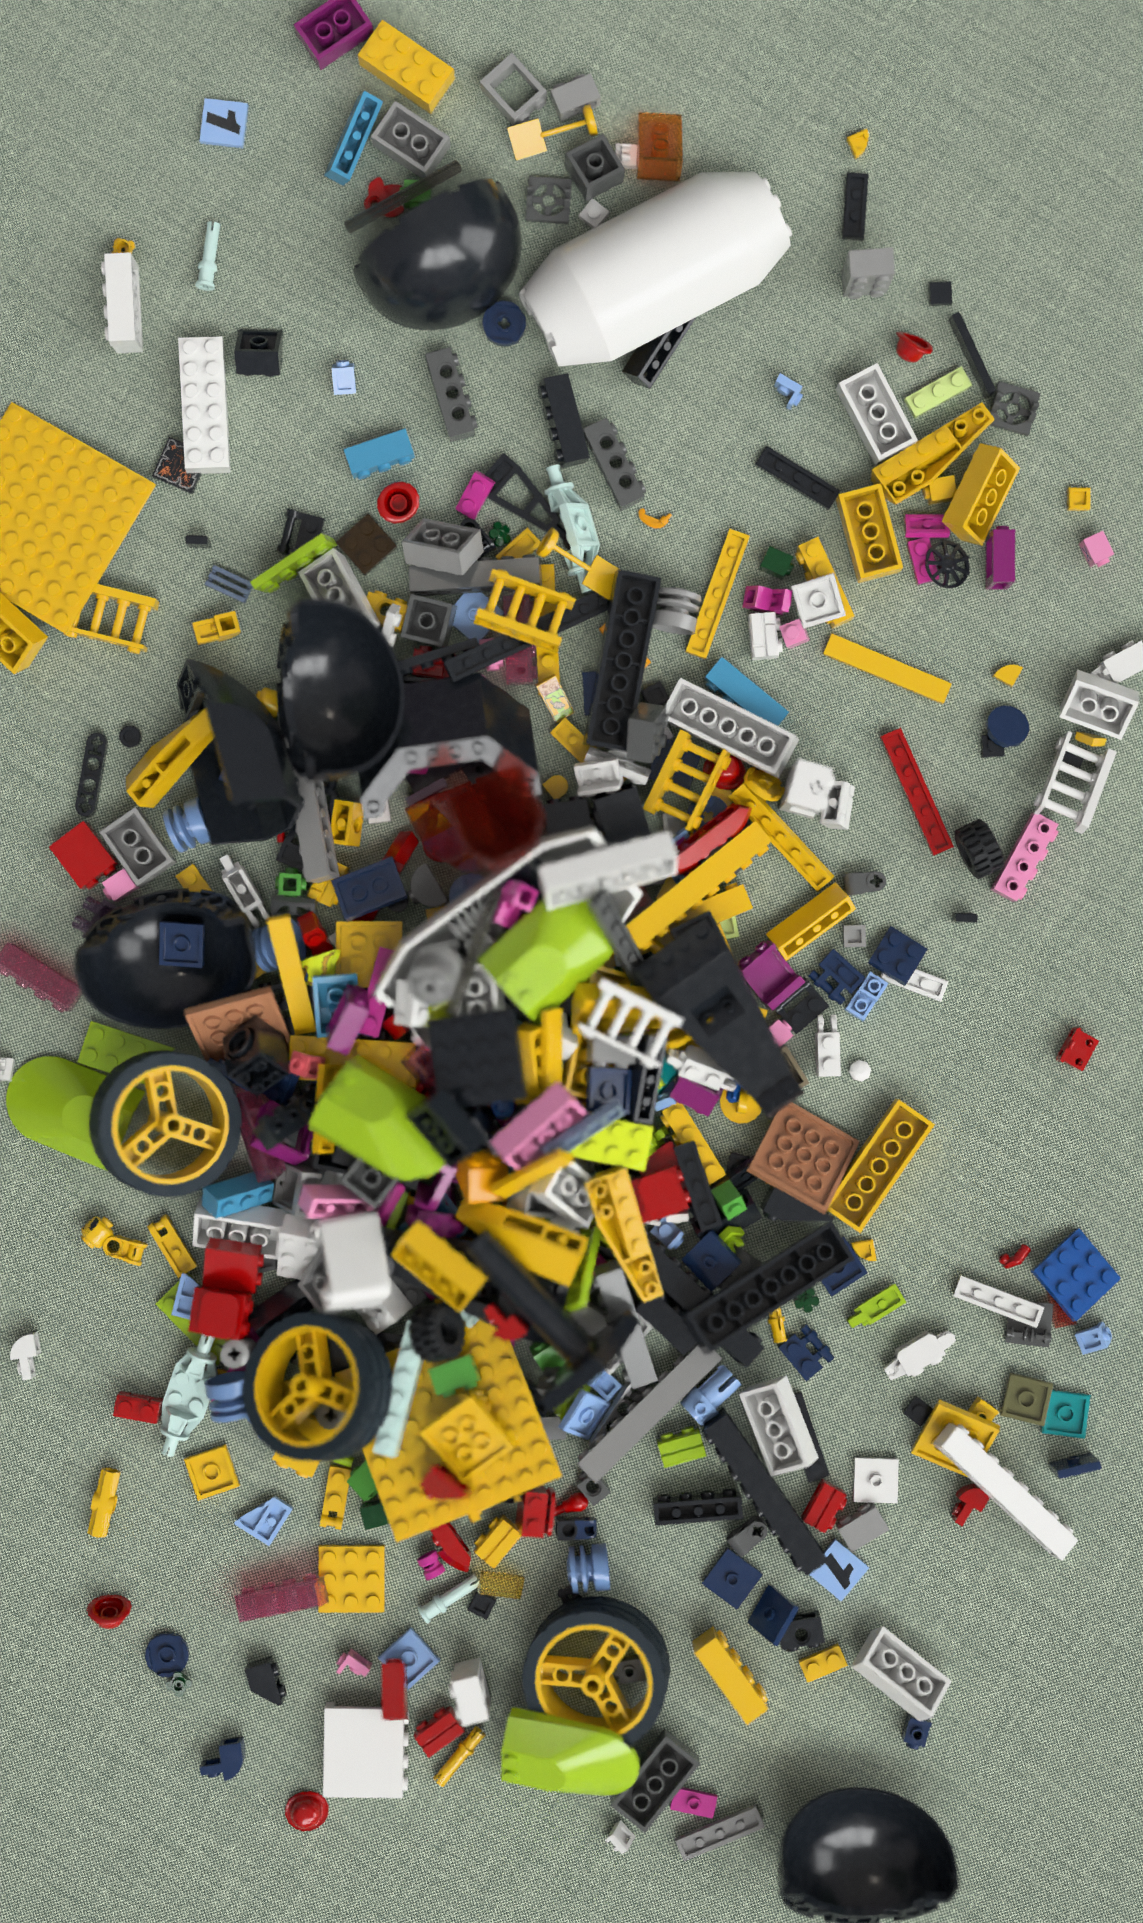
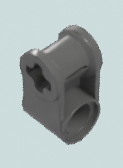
[843,871,886,896]
[726,1516,768,1557]

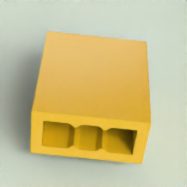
[272,1414,336,1478]

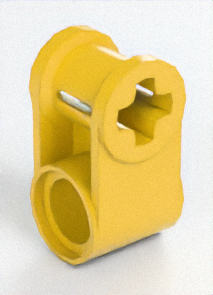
[103,1235,148,1266]

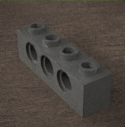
[425,347,478,443]
[583,417,646,511]

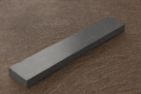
[588,888,645,987]

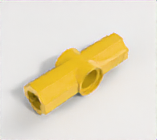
[87,1468,121,1538]

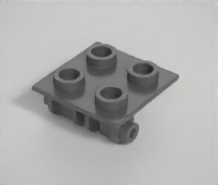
[1005,1301,1053,1348]

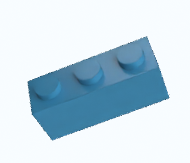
[344,428,415,479]
[202,1170,274,1219]

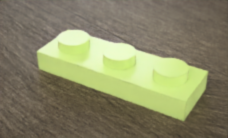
[904,366,972,419]

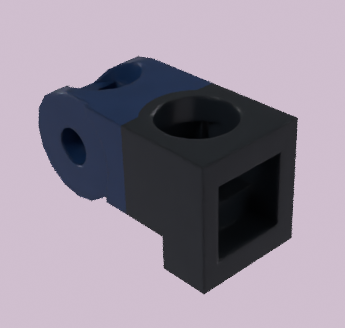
[555,1516,597,1541]

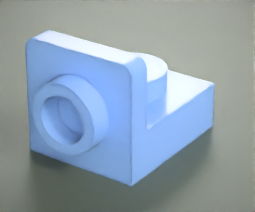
[332,360,356,395]
[774,373,803,410]
[655,1081,677,1112]
[650,1217,684,1250]
[1075,1322,1112,1355]

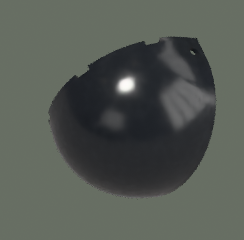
[353,179,522,330]
[276,599,404,781]
[74,888,257,1029]
[777,1787,960,1923]

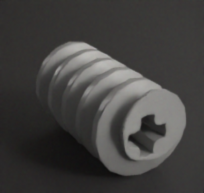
[447,900,494,944]
[220,1337,257,1368]
[314,1403,344,1429]

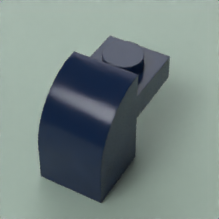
[199,1736,246,1781]

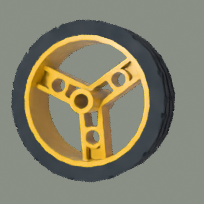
[89,1050,242,1197]
[243,1312,393,1461]
[522,1596,670,1746]

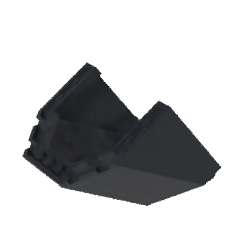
[359,673,541,819]

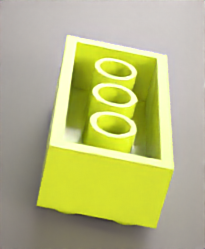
[568,1112,654,1171]

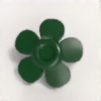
[489,521,511,547]
[794,1288,819,1313]

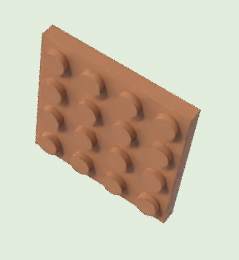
[185,986,290,1062]
[747,1102,860,1214]

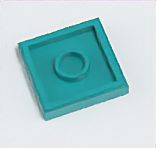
[1040,1389,1091,1439]

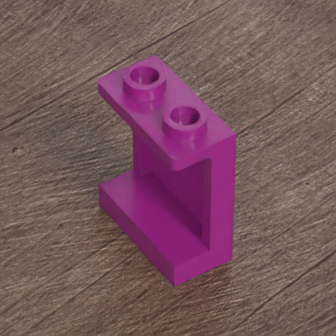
[738,940,805,1011]
[414,1163,458,1213]

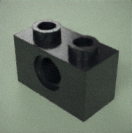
[780,1611,825,1652]

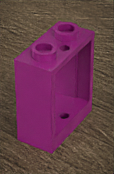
[985,526,1015,590]
[326,984,370,1055]
[250,1100,314,1166]

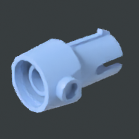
[680,1365,742,1426]

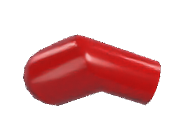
[999,1244,1031,1269]

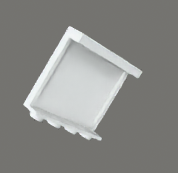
[323,1702,409,1798]

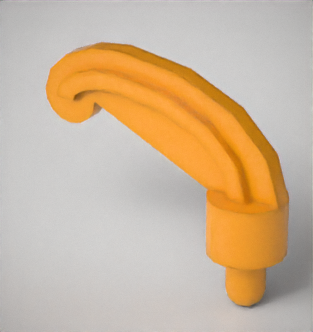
[638,508,672,529]

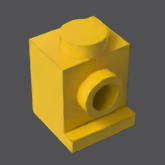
[968,1396,999,1422]

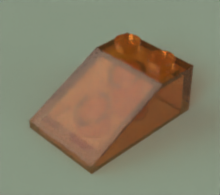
[637,112,683,182]

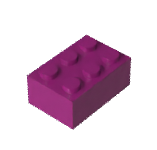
[293,0,374,70]

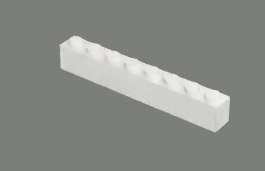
[933,1423,1078,1561]

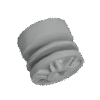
[652,587,702,635]
[407,944,462,1005]

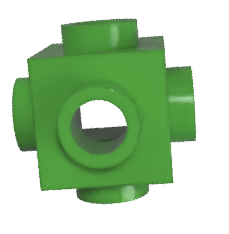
[275,868,307,897]

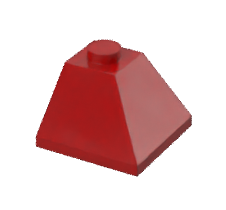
[419,1463,474,1500]

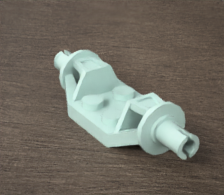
[544,464,600,594]
[160,1335,218,1457]

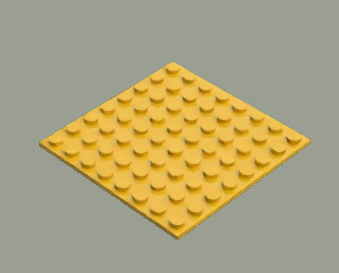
[0,402,156,635]
[335,1319,562,1542]

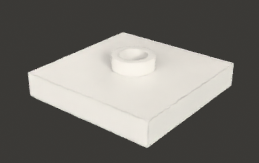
[791,573,846,629]
[853,1457,899,1503]

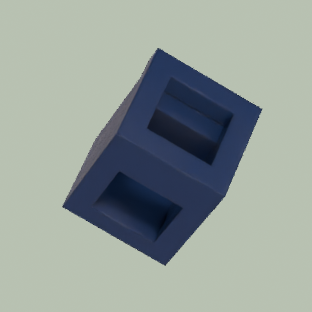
[901,1712,932,1750]

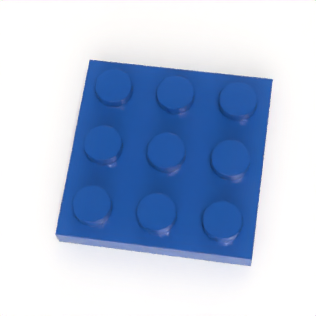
[1031,1228,1121,1322]

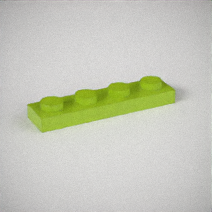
[565,1226,601,1313]

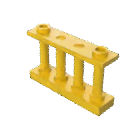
[474,569,576,653]
[64,584,160,654]
[643,729,731,833]

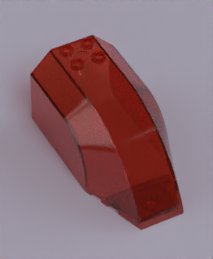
[404,763,545,872]

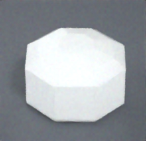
[849,1060,871,1082]

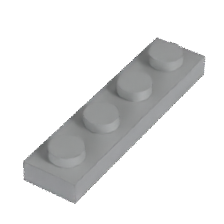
[675,1804,765,1861]

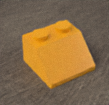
[455,1151,508,1204]

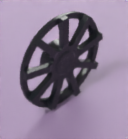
[925,540,970,589]

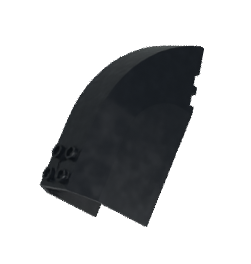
[177,659,304,845]

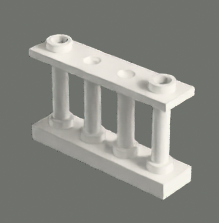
[1034,731,1116,834]
[578,978,684,1068]

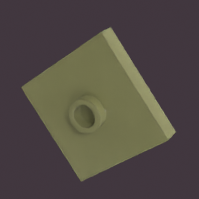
[1001,1372,1054,1426]

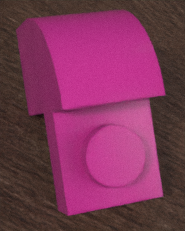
[742,585,792,615]
[491,881,539,929]

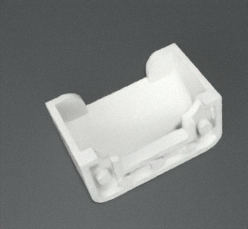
[310,1211,391,1310]

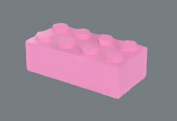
[490,1082,589,1170]

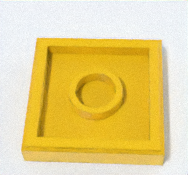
[184,1444,240,1501]

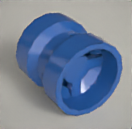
[492,1100,514,1120]

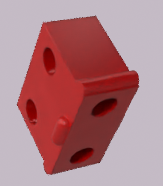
[1056,1027,1099,1072]

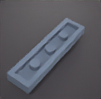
[541,1098,625,1155]

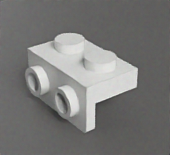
[574,757,623,797]

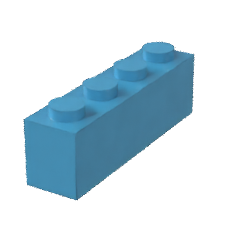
[324,91,383,186]
[704,657,789,726]

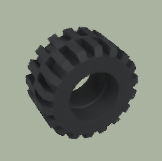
[955,819,1004,879]
[409,1303,465,1362]

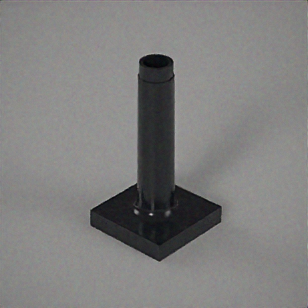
[463,1229,640,1413]

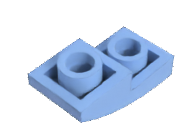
[845,972,888,1022]

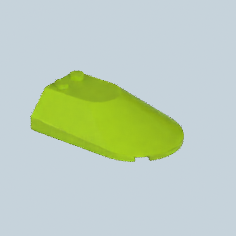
[477,898,613,1025]
[309,1055,446,1181]
[6,1056,146,1171]
[501,1707,640,1796]

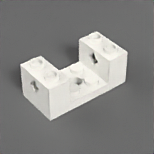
[779,759,835,819]

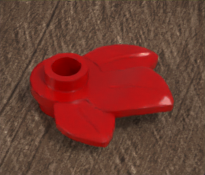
[364,177,404,218]

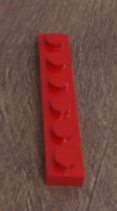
[880,728,954,856]

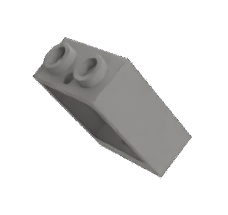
[480,53,547,125]
[272,1161,322,1217]

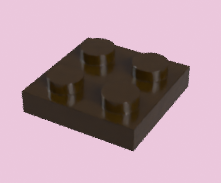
[336,514,397,576]

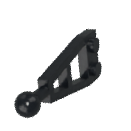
[485,453,571,550]
[276,779,339,872]

